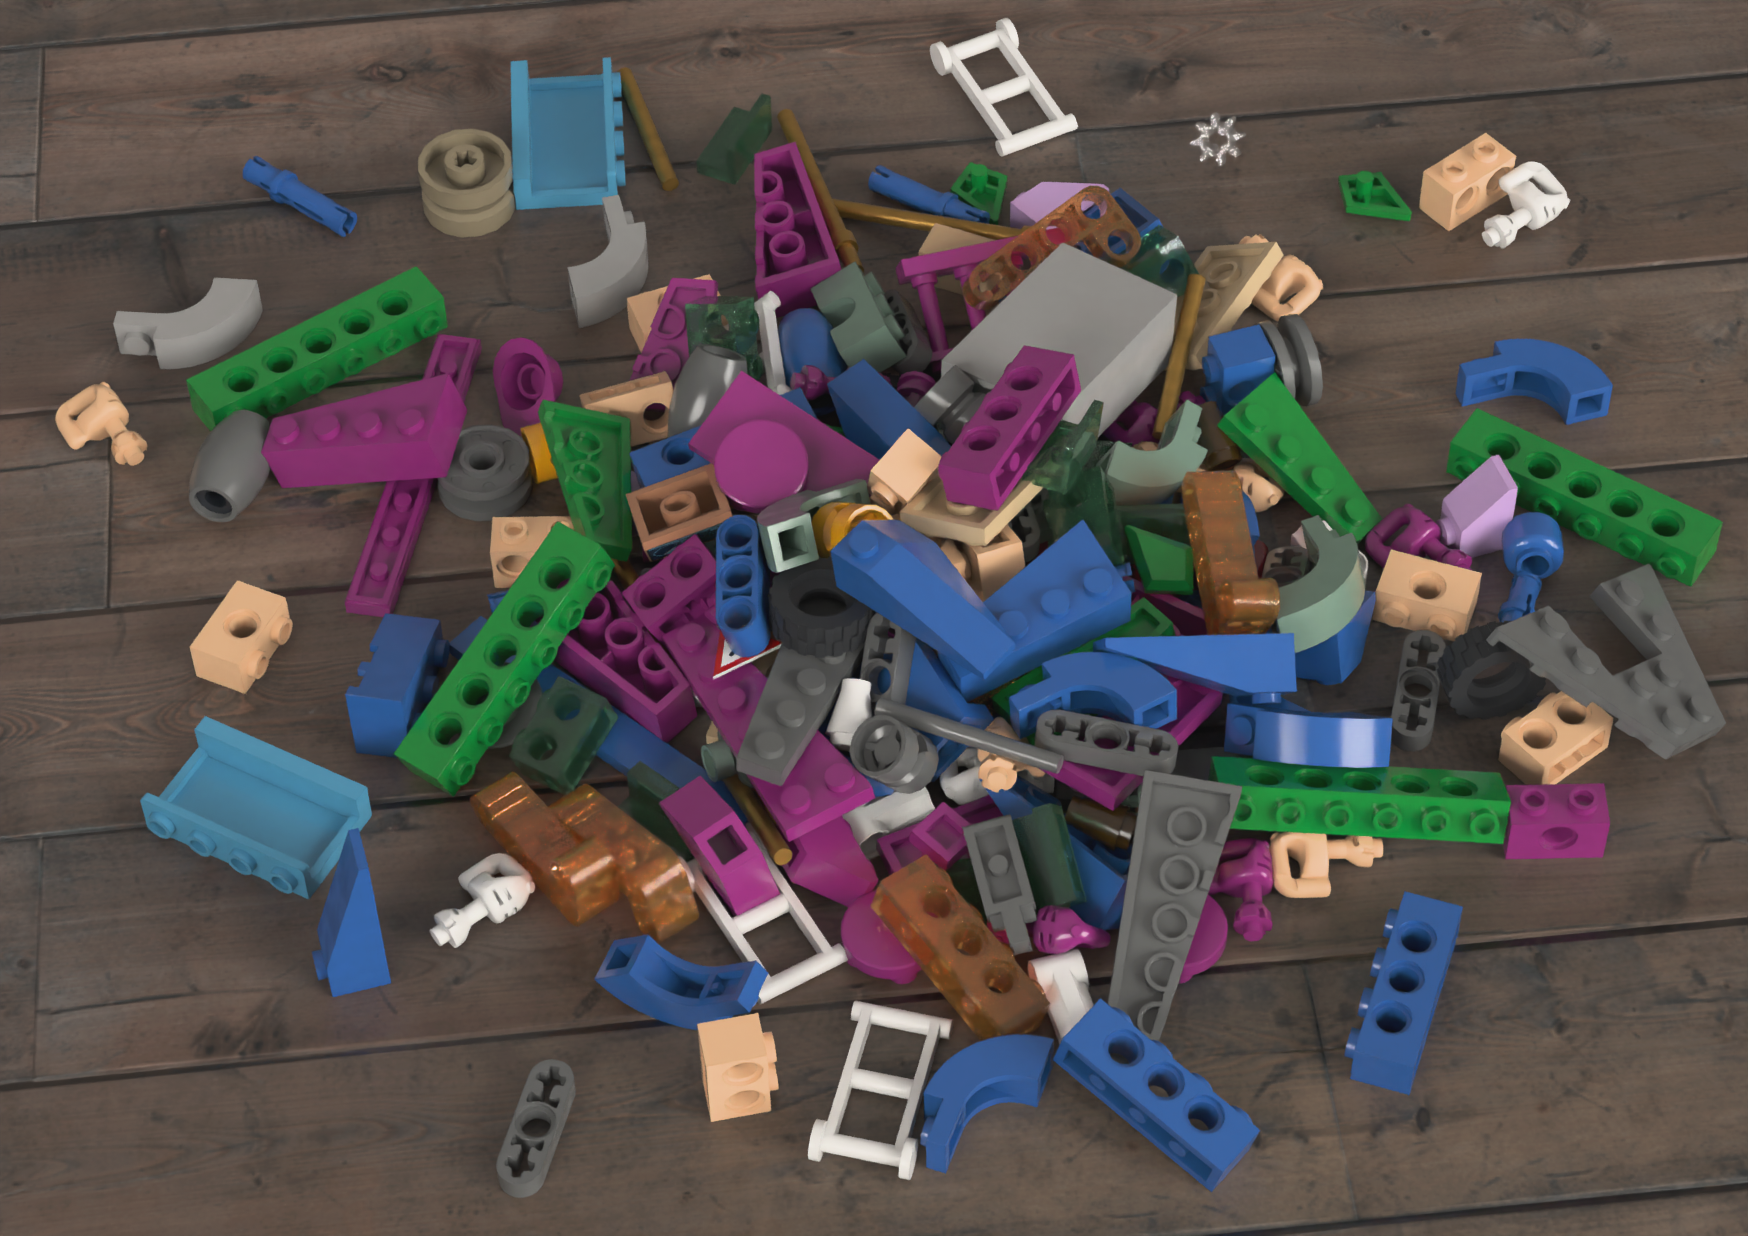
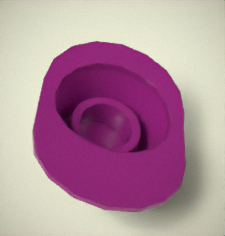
[493,337,564,436]

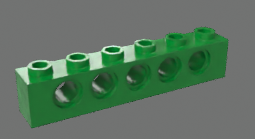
[186,266,448,432]
[1446,408,1723,587]
[394,521,616,797]
[1208,756,1511,844]

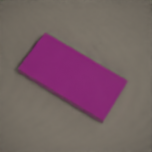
[688,370,880,505]

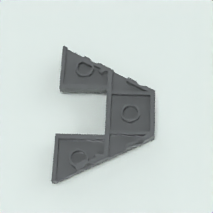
[1486,564,1726,759]

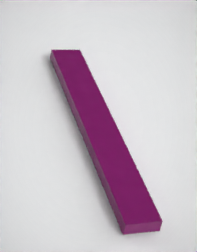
[345,334,482,617]

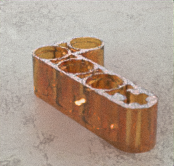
[963,186,1141,310]
[1182,470,1280,635]
[470,771,620,927]
[543,783,699,944]

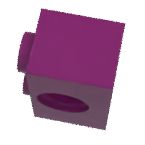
[1503,783,1610,859]

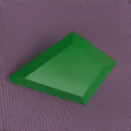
[950,162,1008,225]
[1338,171,1412,221]
[1124,525,1193,595]

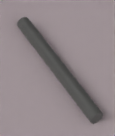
[875,697,1064,774]

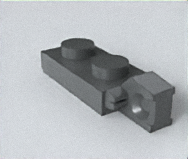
[962,814,1037,956]

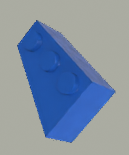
[345,613,450,758]

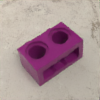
[622,534,716,648]

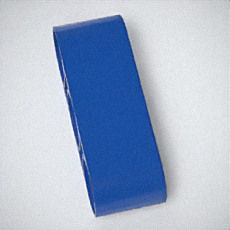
[716,515,771,657]

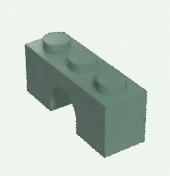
[811,261,907,372]

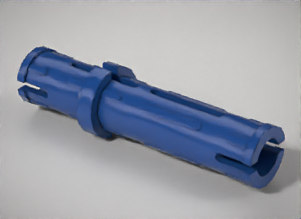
[242,156,357,237]
[868,165,990,224]

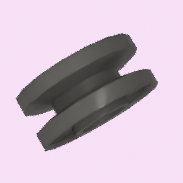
[1253,314,1323,406]
[438,424,532,521]

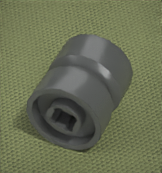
[914,365,985,445]
[850,715,939,794]

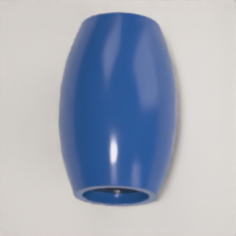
[778,308,847,416]

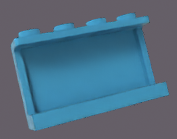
[511,57,626,210]
[140,716,372,899]

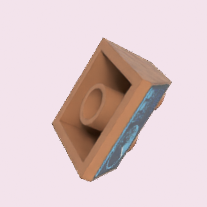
[626,463,733,562]

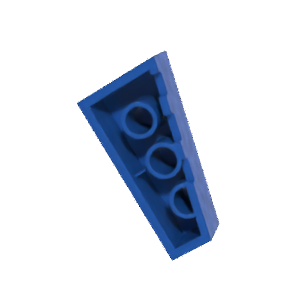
[938,520,1131,702]

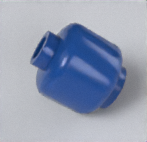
[1502,512,1564,579]

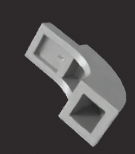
[567,195,649,328]
[113,278,263,369]

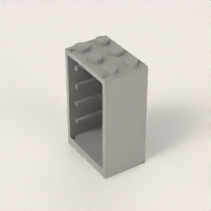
[939,243,1177,483]

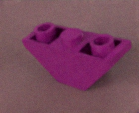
[659,776,780,916]
[775,815,879,907]

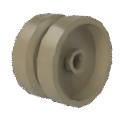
[418,129,516,238]

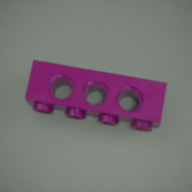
[938,345,1081,511]

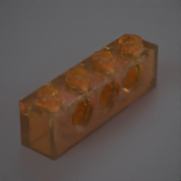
[871,854,1051,1041]

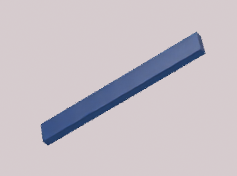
[450,616,749,828]

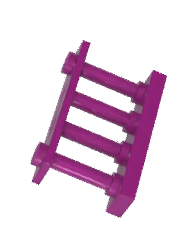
[895,225,1076,374]

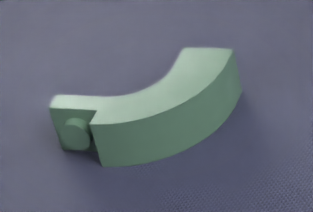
[1261,515,1365,653]

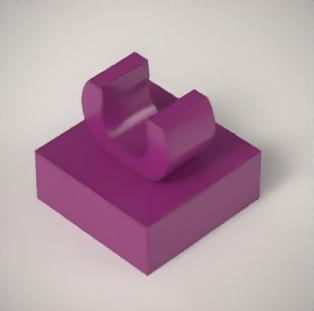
[909,802,971,871]

